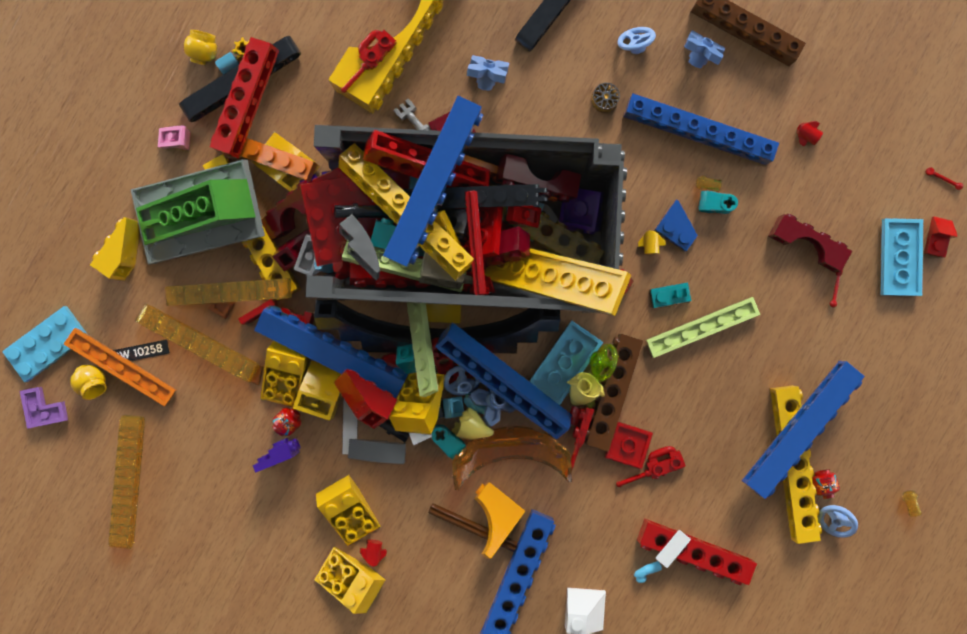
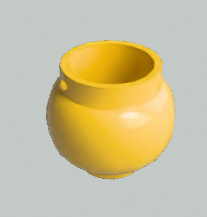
[184,30,217,65]
[70,365,107,400]

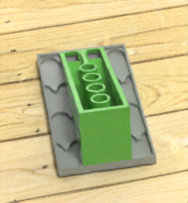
[131,160,265,264]

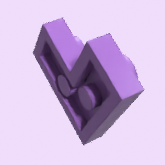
[20,387,68,429]

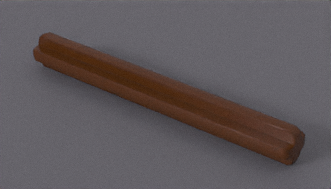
[428,503,518,552]

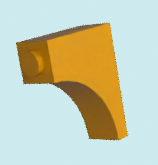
[474,482,525,559]

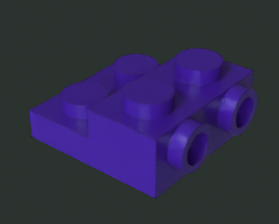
[559,187,604,234]
[252,437,301,473]

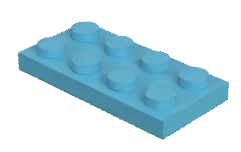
[881,218,923,296]
[2,306,88,382]
[529,320,603,405]

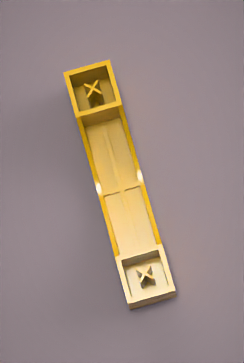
[328,0,444,114]

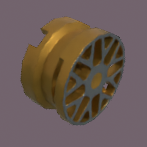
[591,83,620,113]

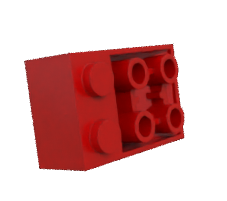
[334,369,398,429]

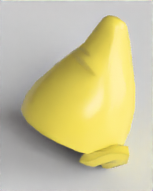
[567,372,605,405]
[452,407,494,440]

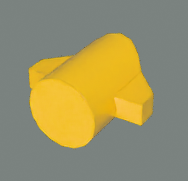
[638,230,666,255]

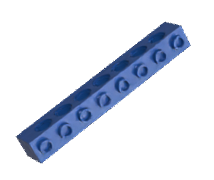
[623,93,779,165]
[480,509,556,634]

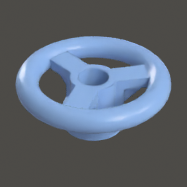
[617,27,656,54]
[444,365,480,395]
[818,505,858,538]

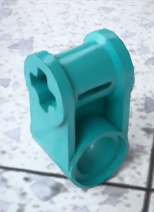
[699,191,738,214]
[432,424,467,460]

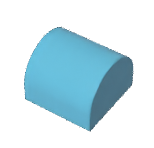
[215,52,240,75]
[443,396,464,418]

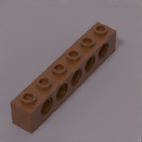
[690,0,806,66]
[584,334,643,452]

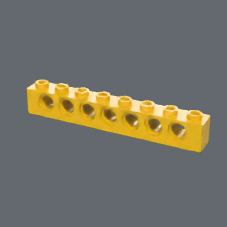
[339,143,474,281]
[203,154,301,301]
[770,385,822,544]

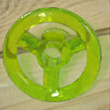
[590,344,618,381]

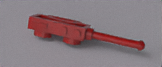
[341,30,397,93]
[566,405,594,477]
[616,446,686,487]

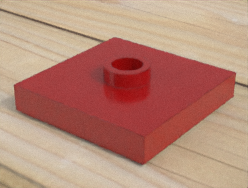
[604,422,653,470]

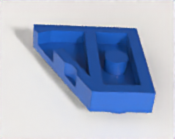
[655,199,698,252]

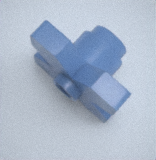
[684,30,725,68]
[467,55,509,90]
[468,388,516,427]

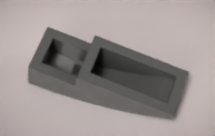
[339,214,380,280]
[348,439,406,464]

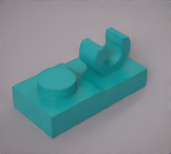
[649,282,692,308]

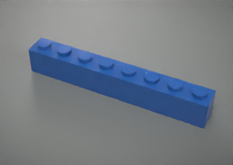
[383,96,484,267]
[254,305,408,398]
[435,322,572,439]
[741,361,865,499]

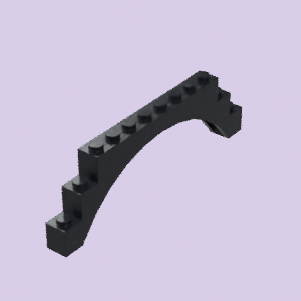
[314,300,560,354]

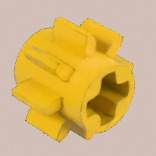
[232,37,249,62]

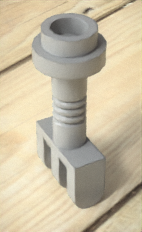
[393,99,430,130]

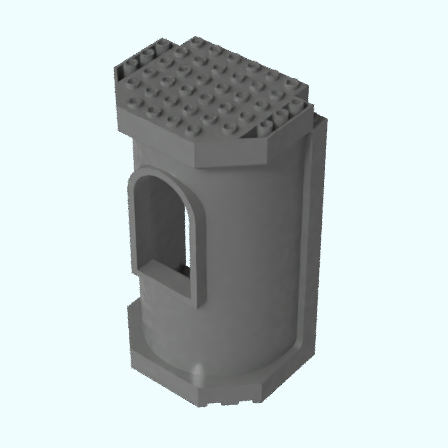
[306,125,627,314]

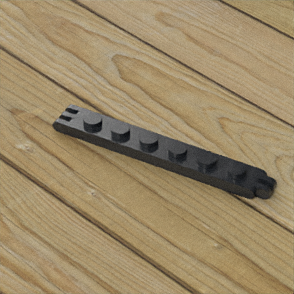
[403,184,548,209]

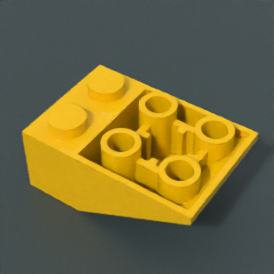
[251,132,320,191]
[90,217,140,281]
[260,340,310,407]
[293,360,341,421]
[389,372,445,435]
[316,475,381,546]
[314,547,386,614]

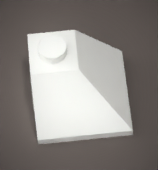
[565,588,606,634]

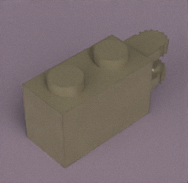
[419,252,473,289]

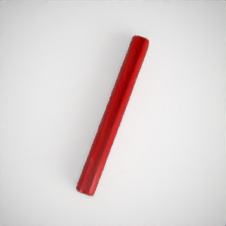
[465,191,486,295]

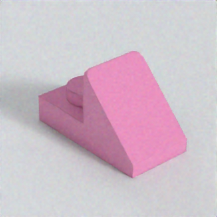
[158,125,190,150]

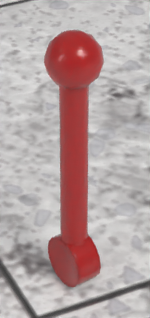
[925,167,964,190]
[829,270,843,308]

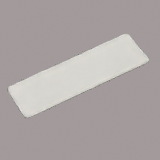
[656,530,691,568]

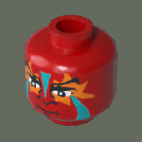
[272,408,301,436]
[812,469,840,499]

